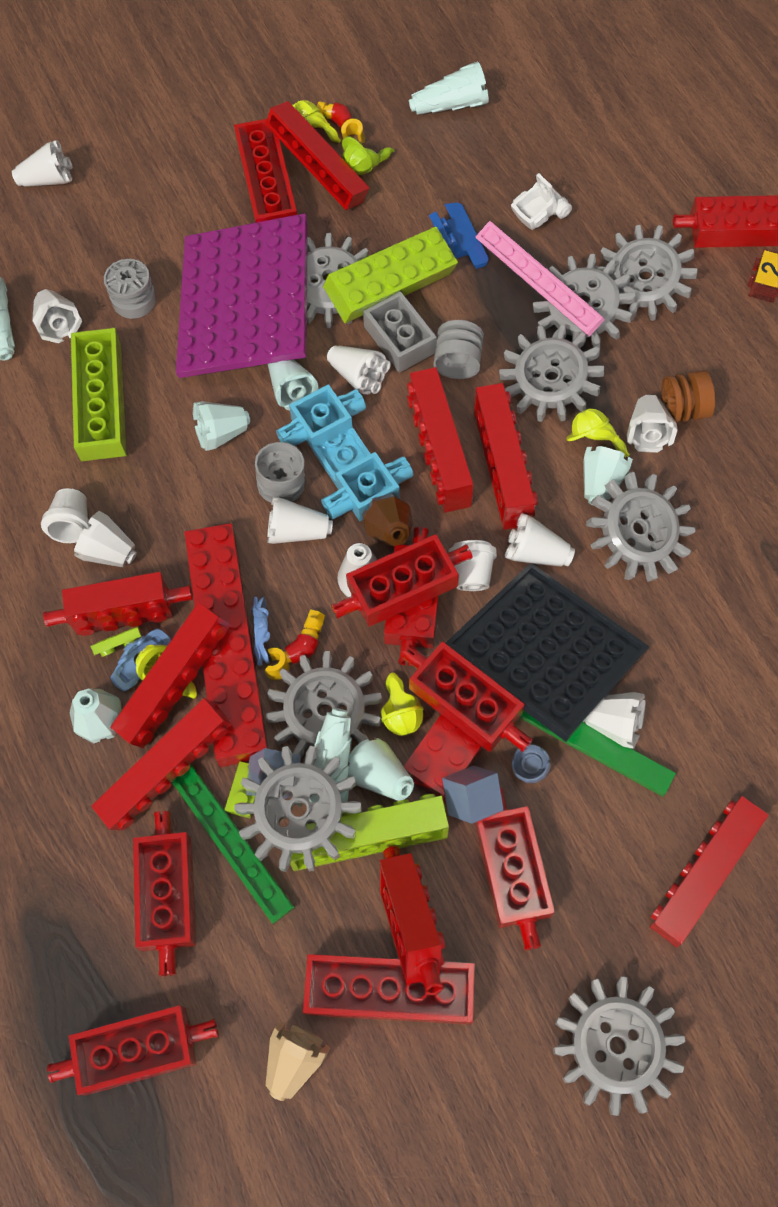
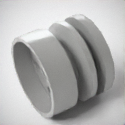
[104,259,156,319]
[434,320,484,379]
[255,442,305,503]

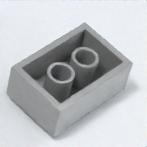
[363,291,437,373]

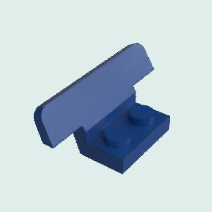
[429,203,488,269]

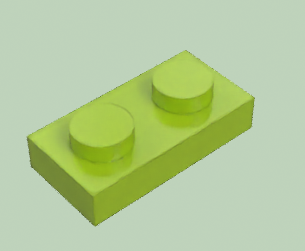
[91,626,142,657]
[225,761,255,819]

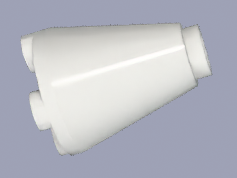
[12,140,73,187]
[327,346,390,394]
[505,513,575,566]

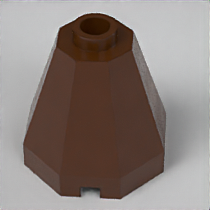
[362,494,413,546]

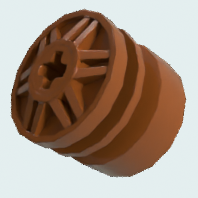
[661,370,715,423]

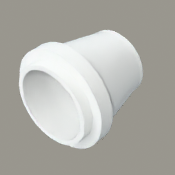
[41,488,91,543]
[448,540,497,591]

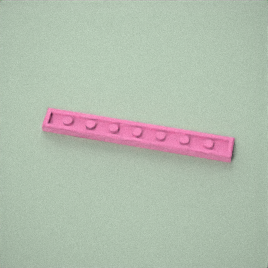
[476,221,605,337]

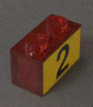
[747,250,778,303]

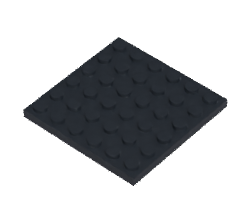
[445,563,649,742]

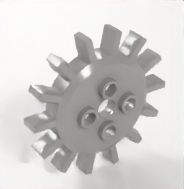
[595,225,697,321]
[307,233,369,328]
[533,254,635,349]
[499,325,604,422]
[586,472,695,582]
[266,651,382,759]
[234,746,361,872]
[553,977,685,1116]

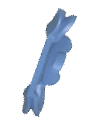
[251,596,270,666]
[111,629,171,691]

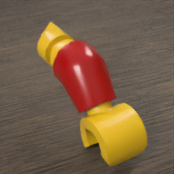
[317,101,365,143]
[264,609,325,680]

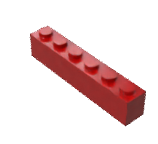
[265,101,370,211]
[110,602,231,749]
[91,698,232,830]
[649,796,769,947]

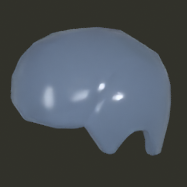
[511,744,551,783]

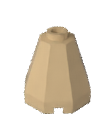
[265,1022,330,1101]

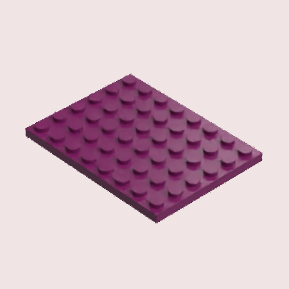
[176,214,308,378]

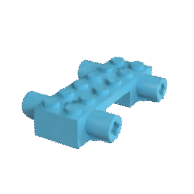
[276,384,413,522]

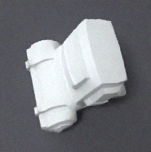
[511,173,572,230]

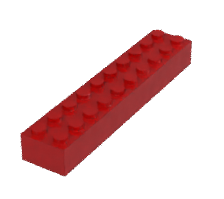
[184,523,269,767]

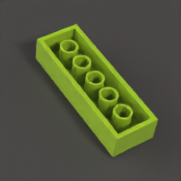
[323,227,458,324]
[71,328,126,461]
[290,794,449,871]

